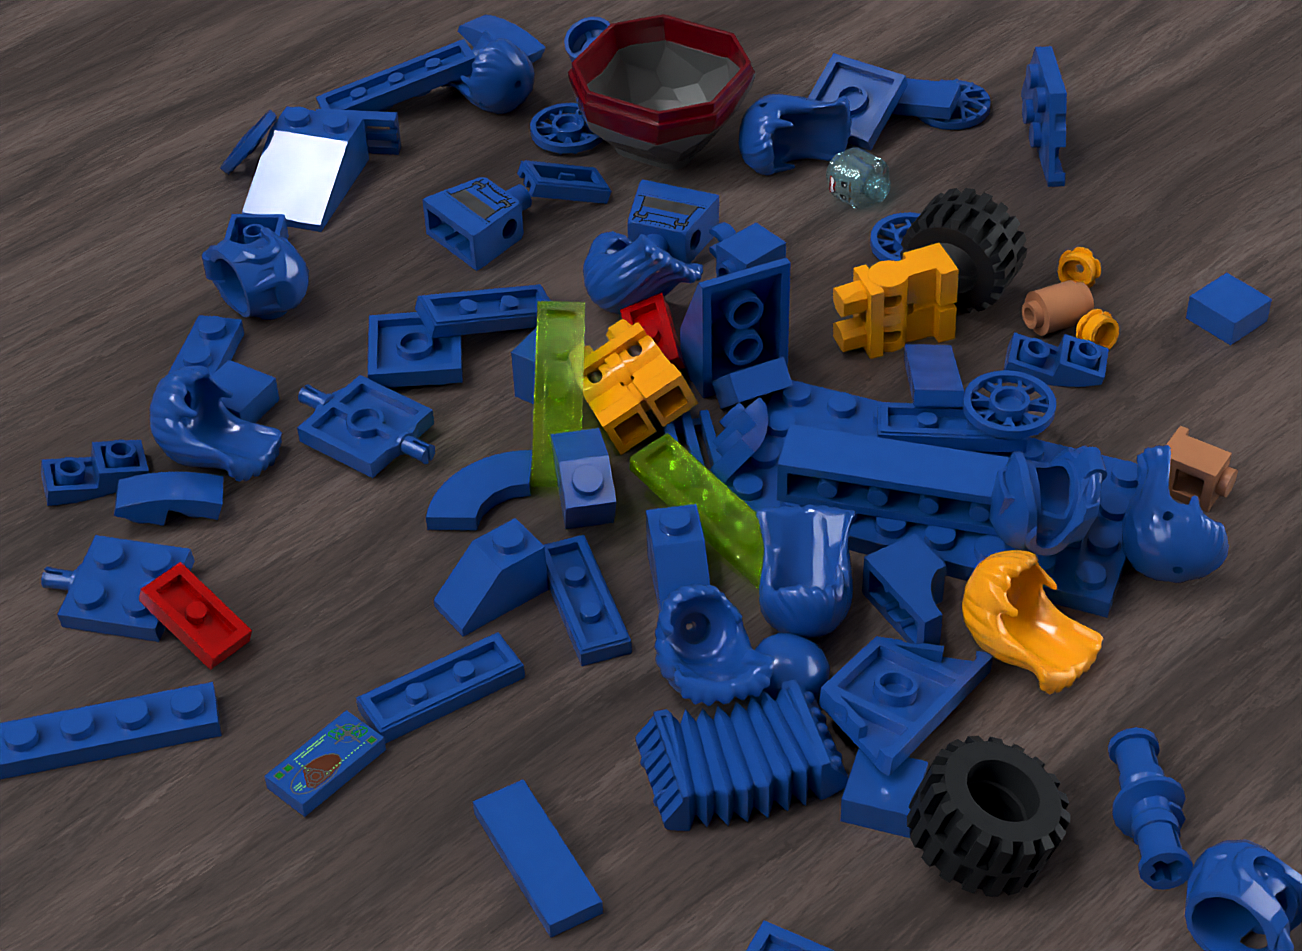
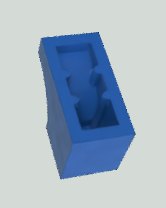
[862,534,947,645]

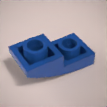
[457,14,546,63]
[1003,332,1109,387]
[709,397,768,483]
[41,440,149,506]
[114,472,224,526]

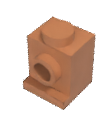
[1166,426,1238,512]

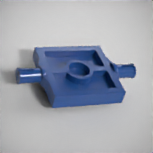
[297,375,435,478]
[41,535,213,642]

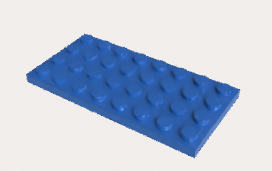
[716,380,1138,618]

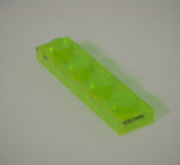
[531,301,585,487]
[630,433,764,589]

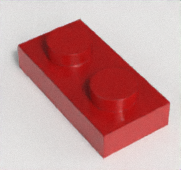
[620,292,685,370]
[139,562,252,670]

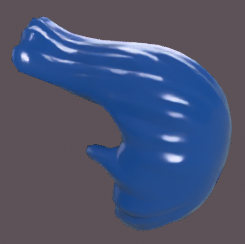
[441,30,535,114]
[738,94,852,176]
[583,231,704,315]
[149,366,282,482]
[1122,445,1229,583]
[756,504,856,638]
[654,584,775,706]

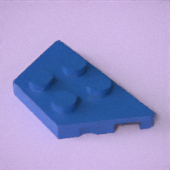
[1021,46,1067,187]
[819,636,993,776]

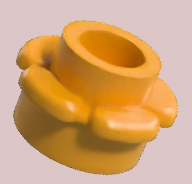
[1057,247,1101,288]
[1076,309,1119,350]

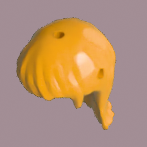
[962,550,1103,695]

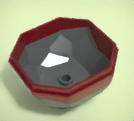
[568,14,755,170]

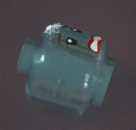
[826,147,891,209]

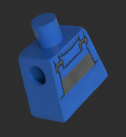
[422,177,532,271]
[627,179,719,264]

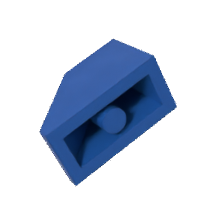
[551,428,616,529]
[646,504,710,624]
[434,518,548,637]

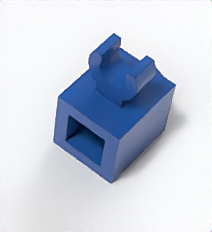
[709,222,786,278]

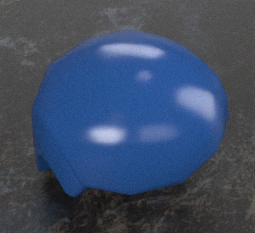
[749,632,830,704]

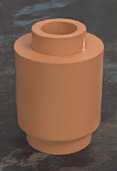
[1022,280,1094,336]

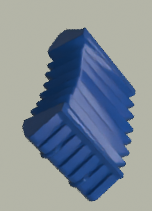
[635,679,848,831]

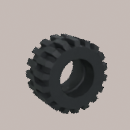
[900,188,1027,313]
[907,735,1071,897]

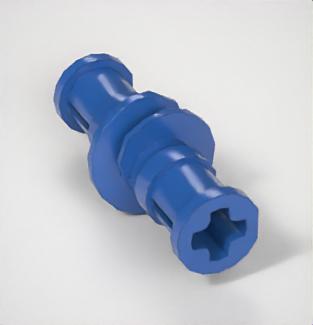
[1108,727,1193,890]

